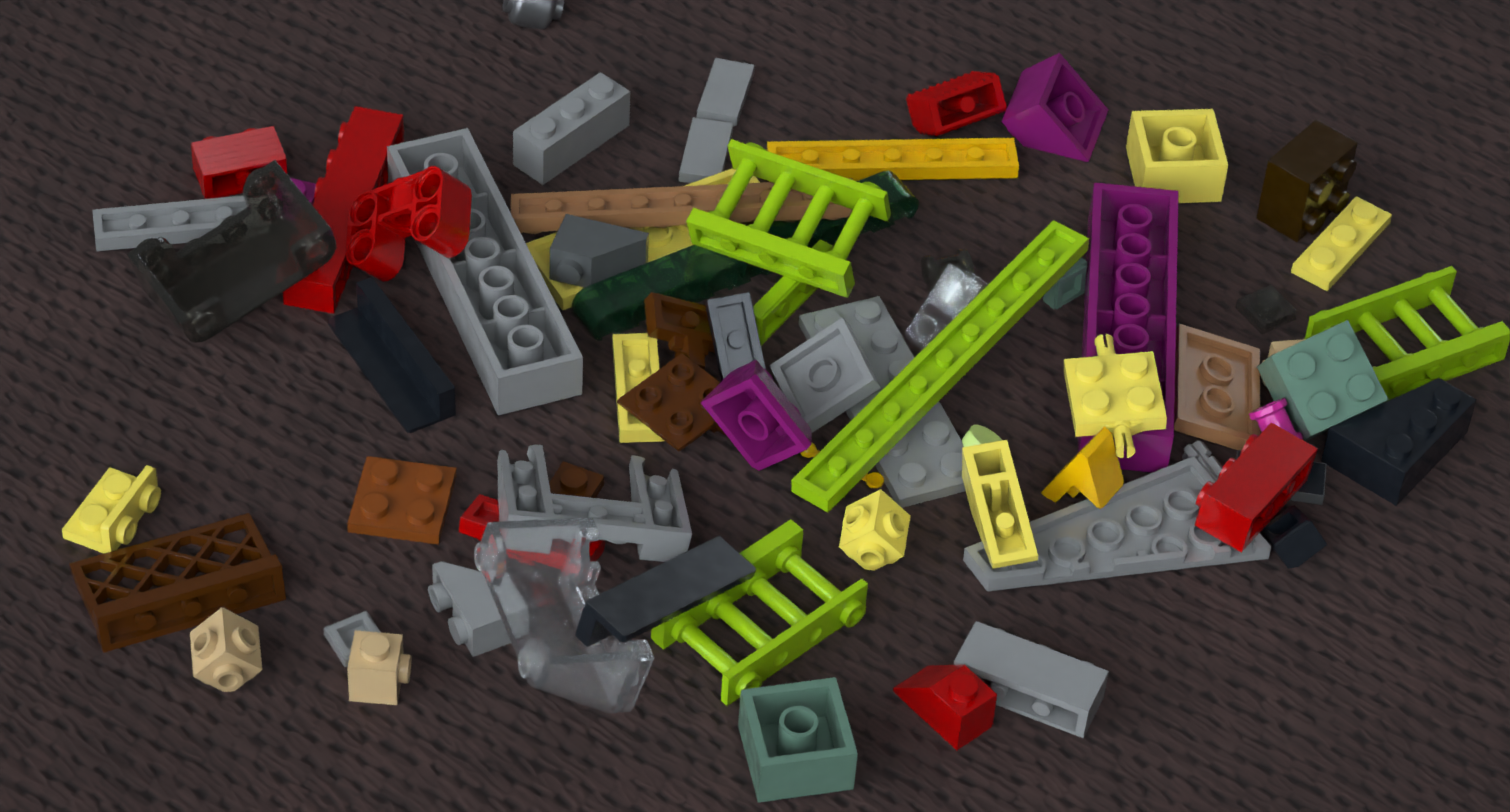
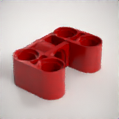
[346,166,472,282]

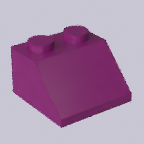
[1001,53,1108,162]
[700,360,812,471]

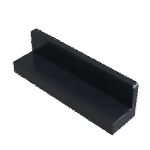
[328,277,456,433]
[575,536,756,647]

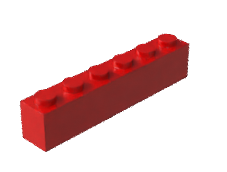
[277,106,404,314]

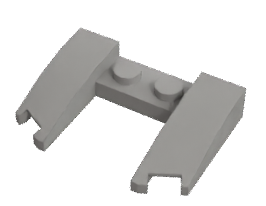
[497,445,692,562]

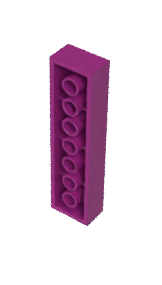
[1078,182,1179,473]

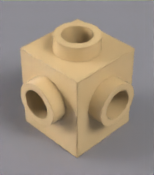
[190,607,262,692]

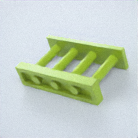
[686,139,891,298]
[1305,266,1510,403]
[651,519,868,706]

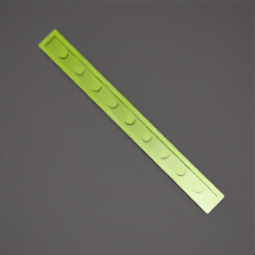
[791,220,1089,513]

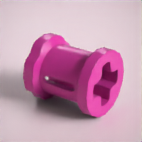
[1249,397,1303,439]

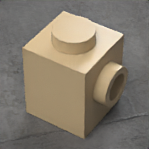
[347,630,412,705]

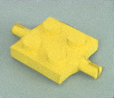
[1064,334,1167,458]

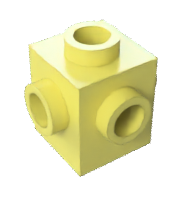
[839,489,911,571]

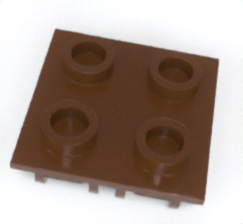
[617,353,726,452]

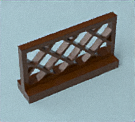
[69,513,286,653]

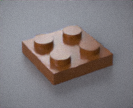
[347,456,457,545]

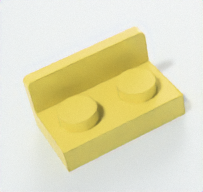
[62,465,161,553]

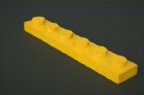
[766,138,1019,182]

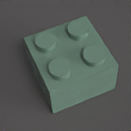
[1257,320,1389,442]
[738,677,858,803]

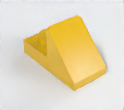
[1041,426,1124,509]

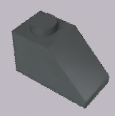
[549,214,649,289]

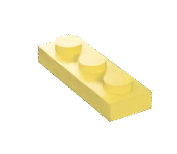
[1291,196,1392,291]
[612,333,665,443]

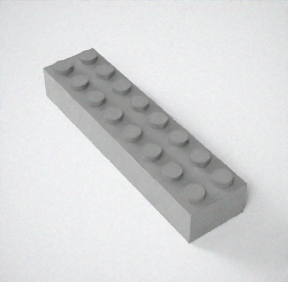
[387,128,583,416]

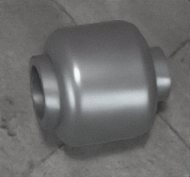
[503,0,564,30]

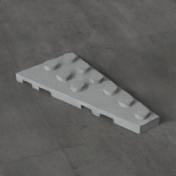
[963,456,1271,592]

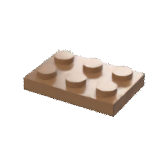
[1174,323,1260,451]

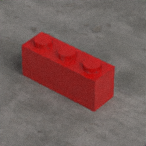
[1195,422,1318,553]

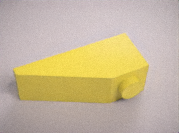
[962,439,1038,569]

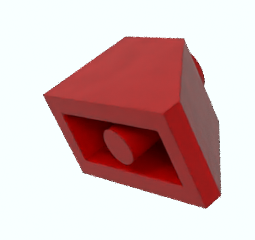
[893,664,997,751]

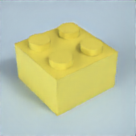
[1126,109,1228,203]

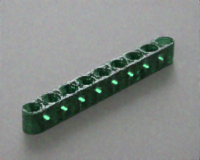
[572,171,919,341]

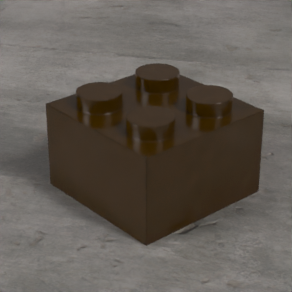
[1256,119,1358,242]

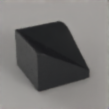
[1260,505,1327,569]

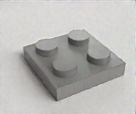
[770,317,881,433]

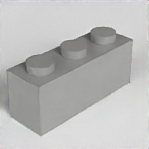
[513,72,630,185]
[954,621,1109,738]

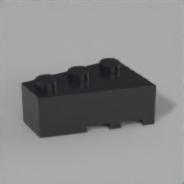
[1321,378,1477,506]

